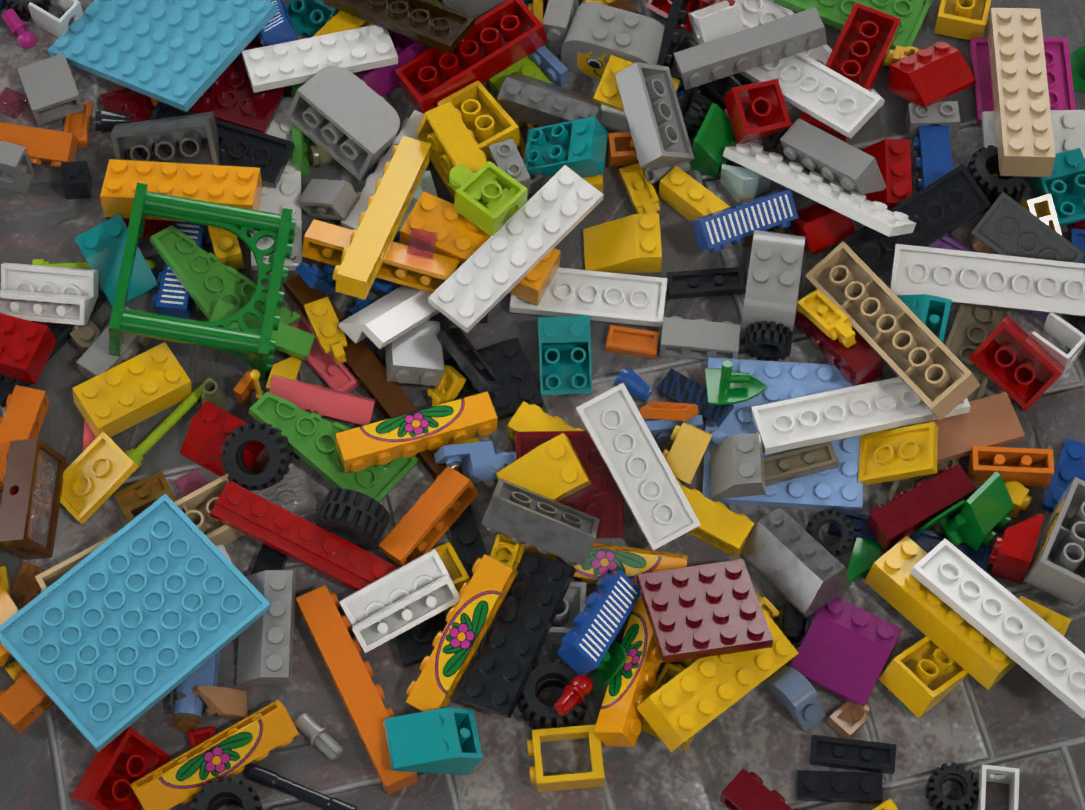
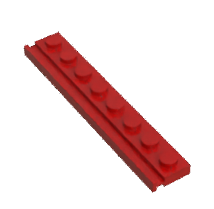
[210,480,399,591]

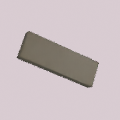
[764,441,839,486]

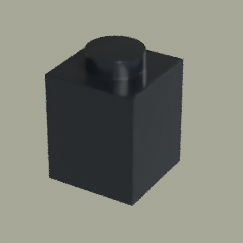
[61,161,92,199]

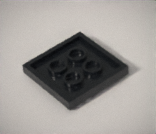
[445,337,543,421]

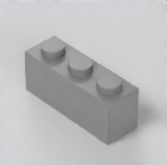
[76,307,152,379]
[660,316,741,361]

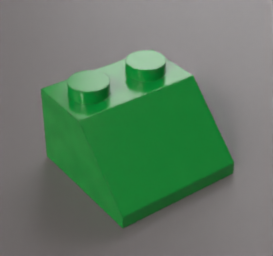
[690,103,737,178]
[956,471,1014,551]

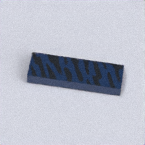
[656,368,734,427]

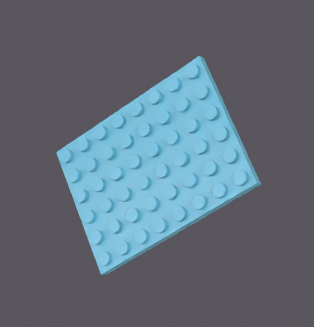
[47,0,279,112]
[0,494,271,752]

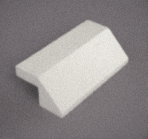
[0,263,98,326]
[338,285,440,349]
[339,549,461,653]

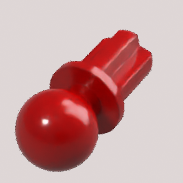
[554,674,593,716]

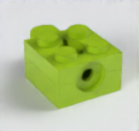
[448,161,528,236]

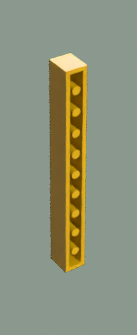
[507,401,755,559]

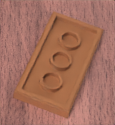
[907,392,1025,464]

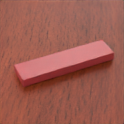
[292,310,359,393]
[269,375,375,425]

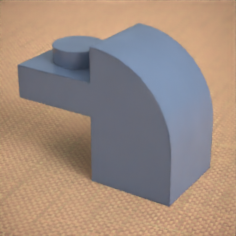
[764,665,826,732]

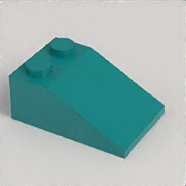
[74,214,159,307]

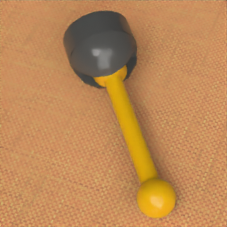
[250,370,268,405]

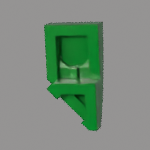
[847,537,882,586]

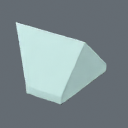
[720,164,771,204]

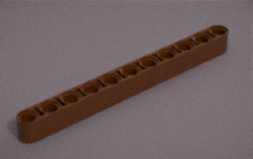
[282,273,463,480]

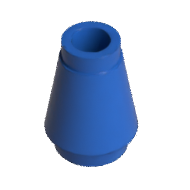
[613,367,653,402]

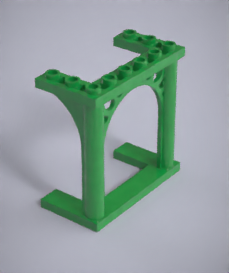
[109,182,297,380]

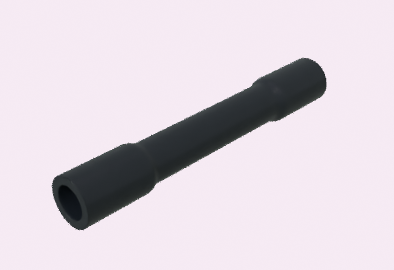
[249,764,358,810]

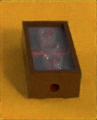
[0,438,66,560]

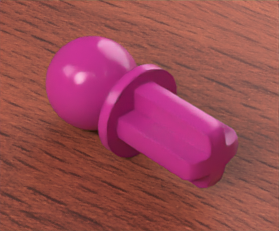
[1,9,37,49]

